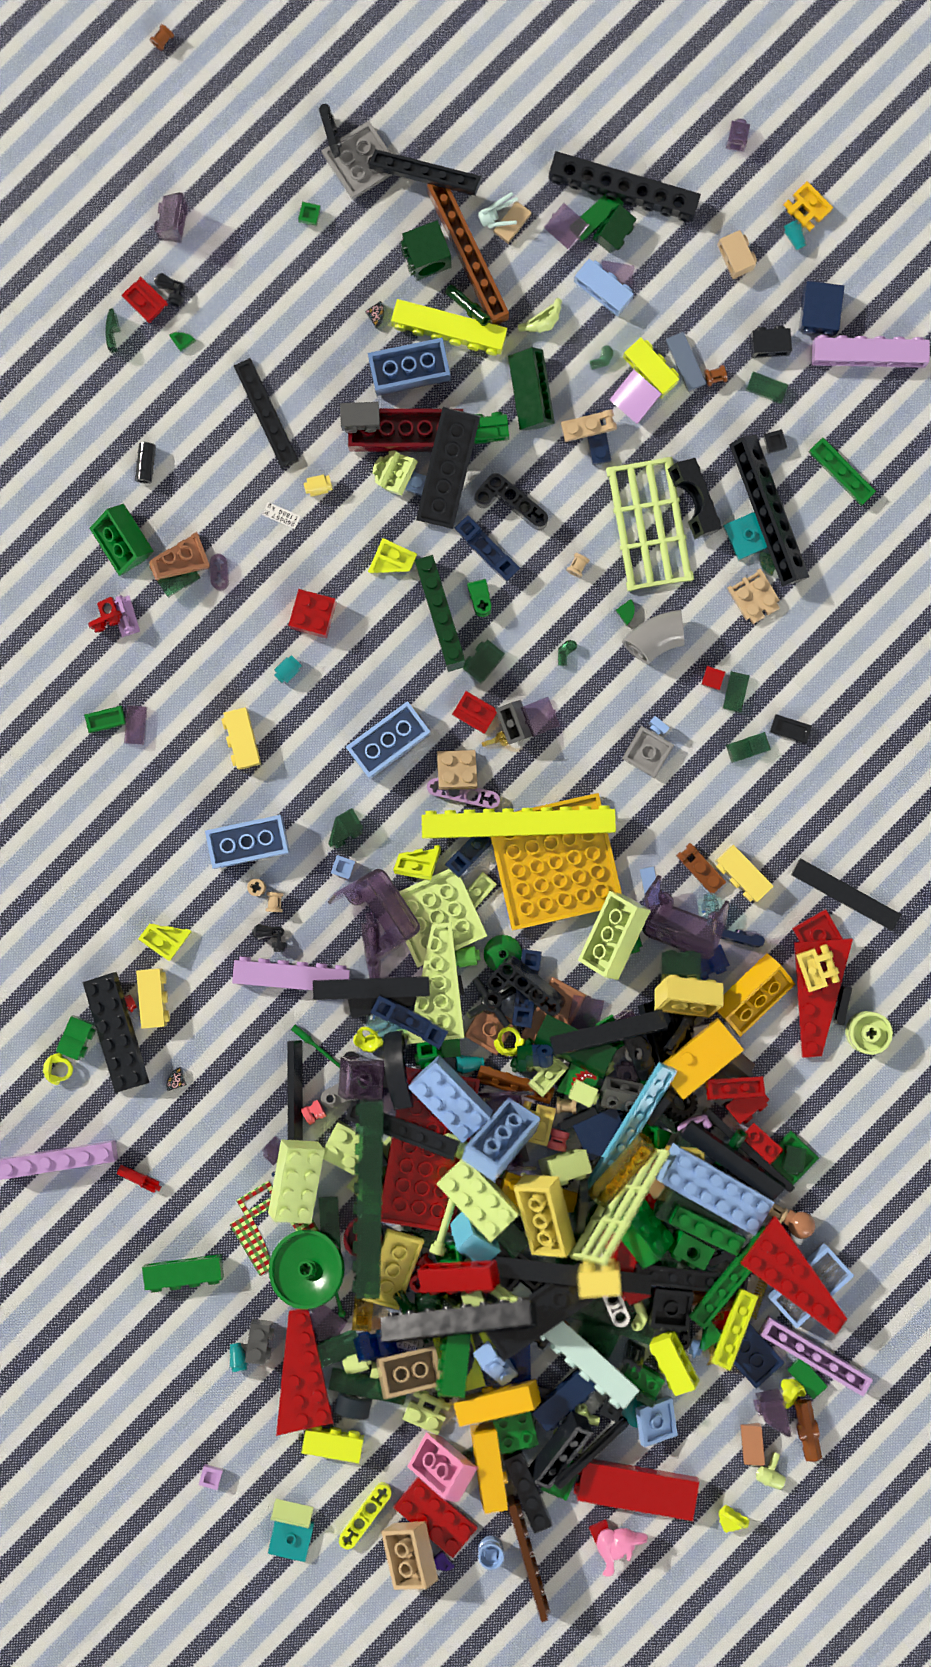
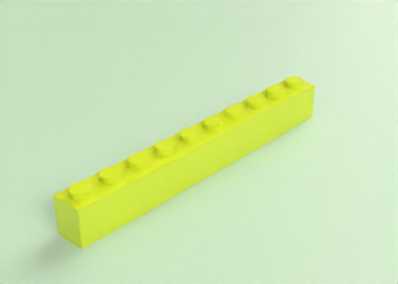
[421,805,616,839]

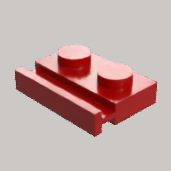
[121,276,168,323]
[452,691,497,735]

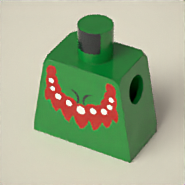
[557,1063,602,1099]

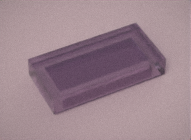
[124,705,147,745]

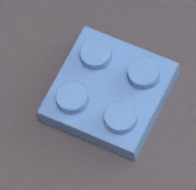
[636,1396,678,1447]

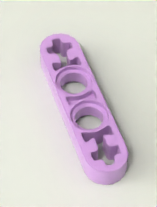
[427,778,500,809]

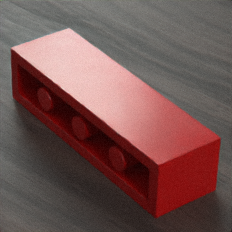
[598,1226,651,1305]
[417,1260,500,1295]

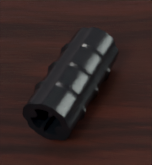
[135,442,156,484]

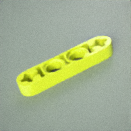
[339,1482,392,1550]

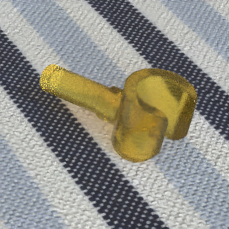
[481,731,508,747]

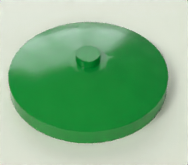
[269,1230,345,1309]

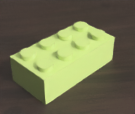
[578,891,651,980]
[268,1139,325,1223]
[437,1159,521,1242]

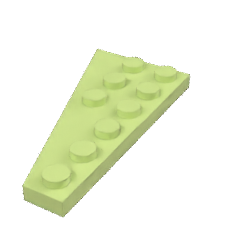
[407,922,465,1044]

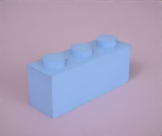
[574,259,633,317]

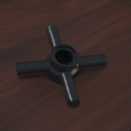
[466,977,516,1028]

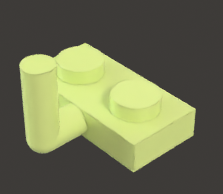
[527,1055,568,1097]

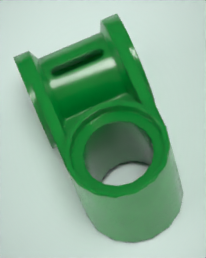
[467,578,491,618]

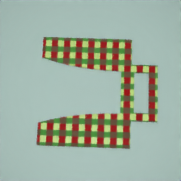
[229,1181,320,1276]

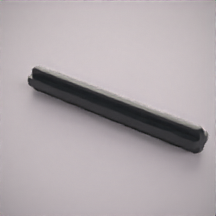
[553,1417,629,1490]

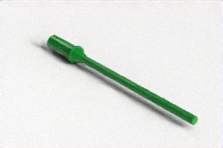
[291,1024,367,1090]

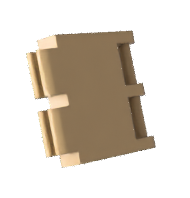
[727,569,780,624]

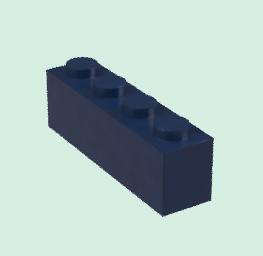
[531,1368,597,1432]

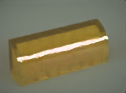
[588,1132,656,1208]

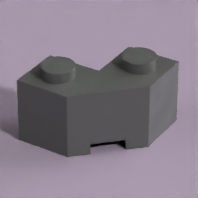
[703,1053,755,1106]

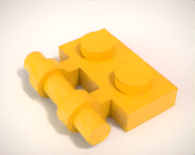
[783,181,833,232]

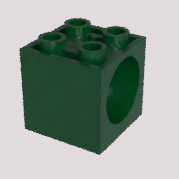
[400,220,452,281]

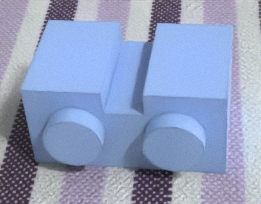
[473,1341,518,1386]

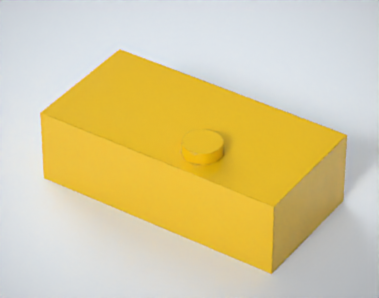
[663,1018,744,1100]
[453,1379,542,1427]
[470,1422,508,1514]

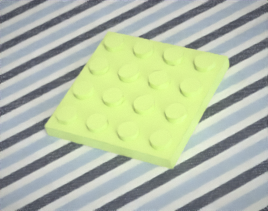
[386,869,488,968]

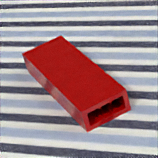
[574,1459,699,1521]

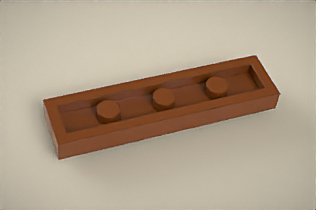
[477,1065,555,1104]

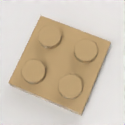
[437,750,477,790]

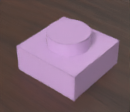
[199,1464,223,1490]

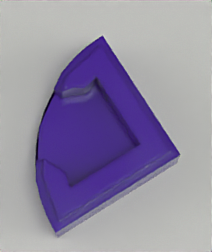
[434,1550,455,1571]

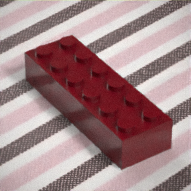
[348,408,463,452]

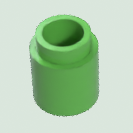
[455,946,481,968]

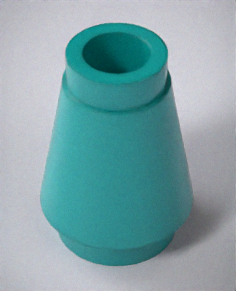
[784,220,806,250]
[455,1055,484,1074]
[229,1342,248,1372]

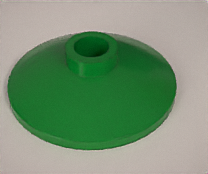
[484,935,522,971]

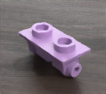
[114,595,140,637]

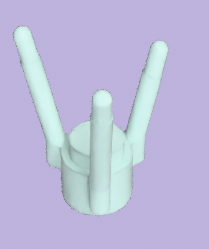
[479,192,518,229]

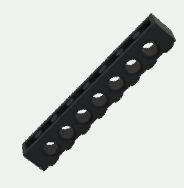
[548,151,701,222]
[729,435,809,587]

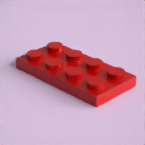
[393,1476,478,1558]

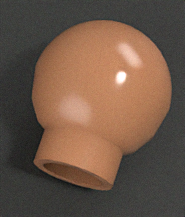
[783,1209,815,1239]

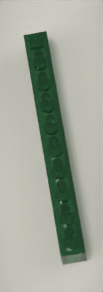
[352,1099,384,1299]

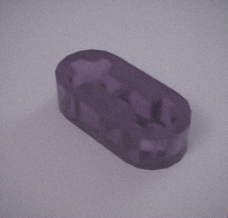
[210,554,229,591]

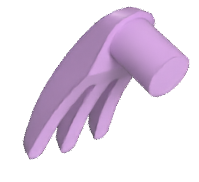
[677,1114,712,1131]

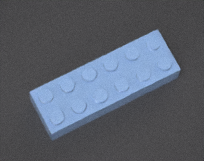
[656,1143,775,1236]

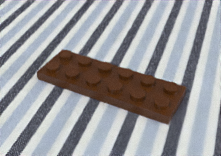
[506,1494,551,1623]

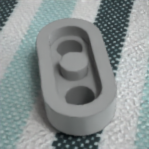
[321,1079,357,1108]

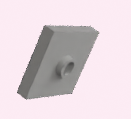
[622,726,674,778]

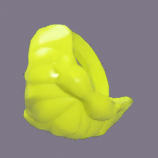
[353,1027,384,1053]
[494,1027,525,1057]
[43,1053,73,1085]
[781,1379,806,1409]
[719,1504,749,1533]

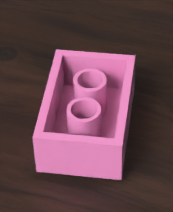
[407,1432,478,1502]

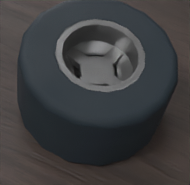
[335,1391,372,1420]

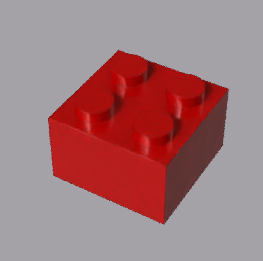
[288,589,337,639]

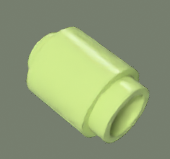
[342,1350,372,1374]

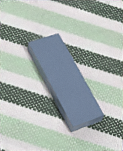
[666,332,706,392]

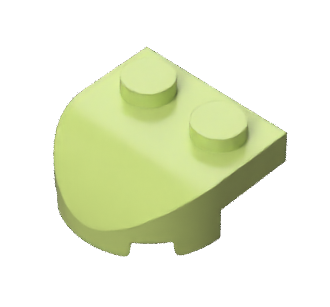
[372,451,418,496]

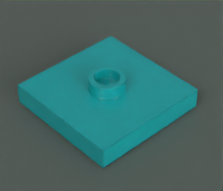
[723,512,768,561]
[267,1521,314,1562]

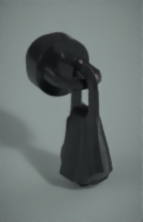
[154,273,185,307]
[252,924,287,952]

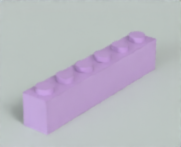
[812,335,930,368]
[232,956,351,990]
[0,1140,118,1180]
[758,1315,873,1396]

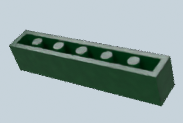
[415,555,466,672]

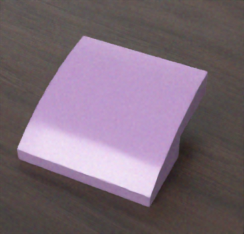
[610,370,662,424]

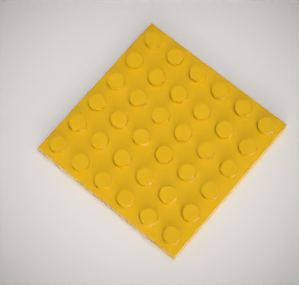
[490,793,622,931]

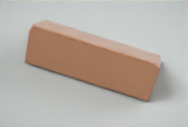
[740,1423,765,1466]

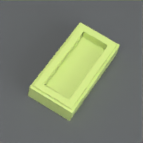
[271,1499,313,1528]

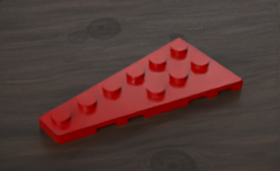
[794,938,853,1058]
[740,1215,847,1335]
[276,1308,334,1436]

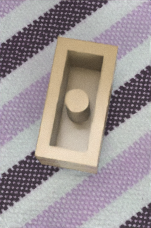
[717,230,757,279]

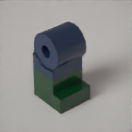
[517,1044,554,1072]

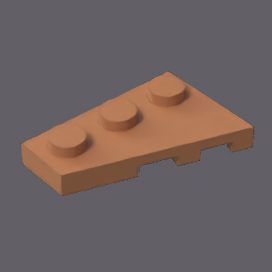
[149,532,210,580]

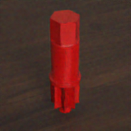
[117,1165,162,1193]

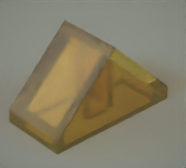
[352,1296,374,1331]

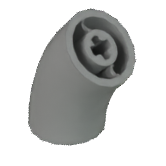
[622,610,684,664]

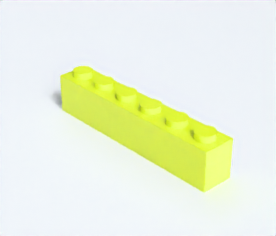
[391,299,507,356]

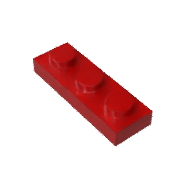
[705,1077,766,1100]

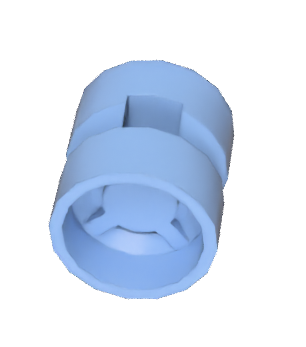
[478,1536,504,1570]

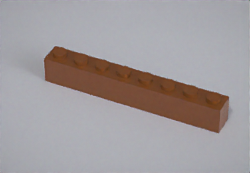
[427,184,509,325]

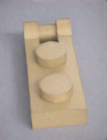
[561,409,617,442]

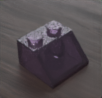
[154,192,188,243]
[338,1057,384,1100]
[753,1388,792,1437]

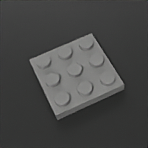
[321,121,392,200]

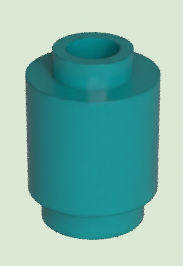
[274,655,302,683]

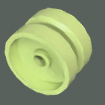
[845,1011,893,1055]

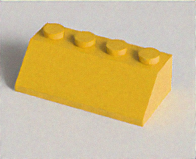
[717,953,795,1037]

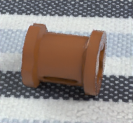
[150,24,174,51]
[704,365,728,386]

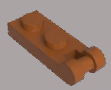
[676,843,726,895]

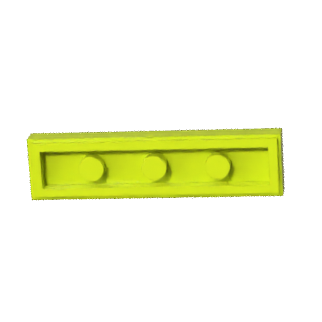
[711,1289,758,1371]

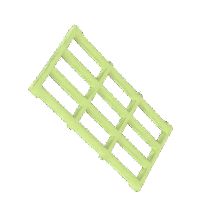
[606,457,694,592]
[569,1146,670,1266]

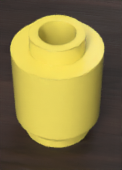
[304,474,333,497]

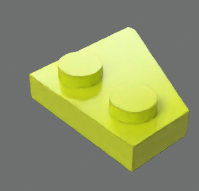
[368,538,418,573]
[393,845,441,880]
[138,923,191,962]

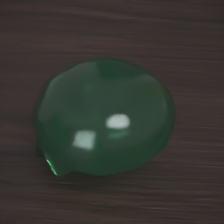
[414,1292,443,1313]

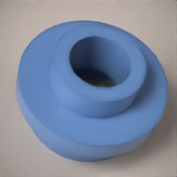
[688,1339,702,1359]

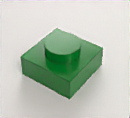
[298,201,321,226]

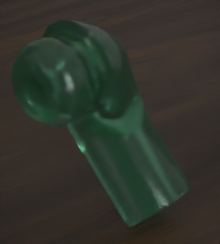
[589,345,613,370]
[558,640,577,666]

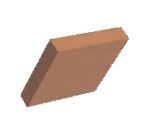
[464,1012,514,1055]

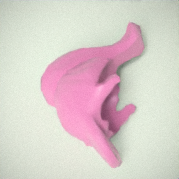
[597,1528,648,1577]

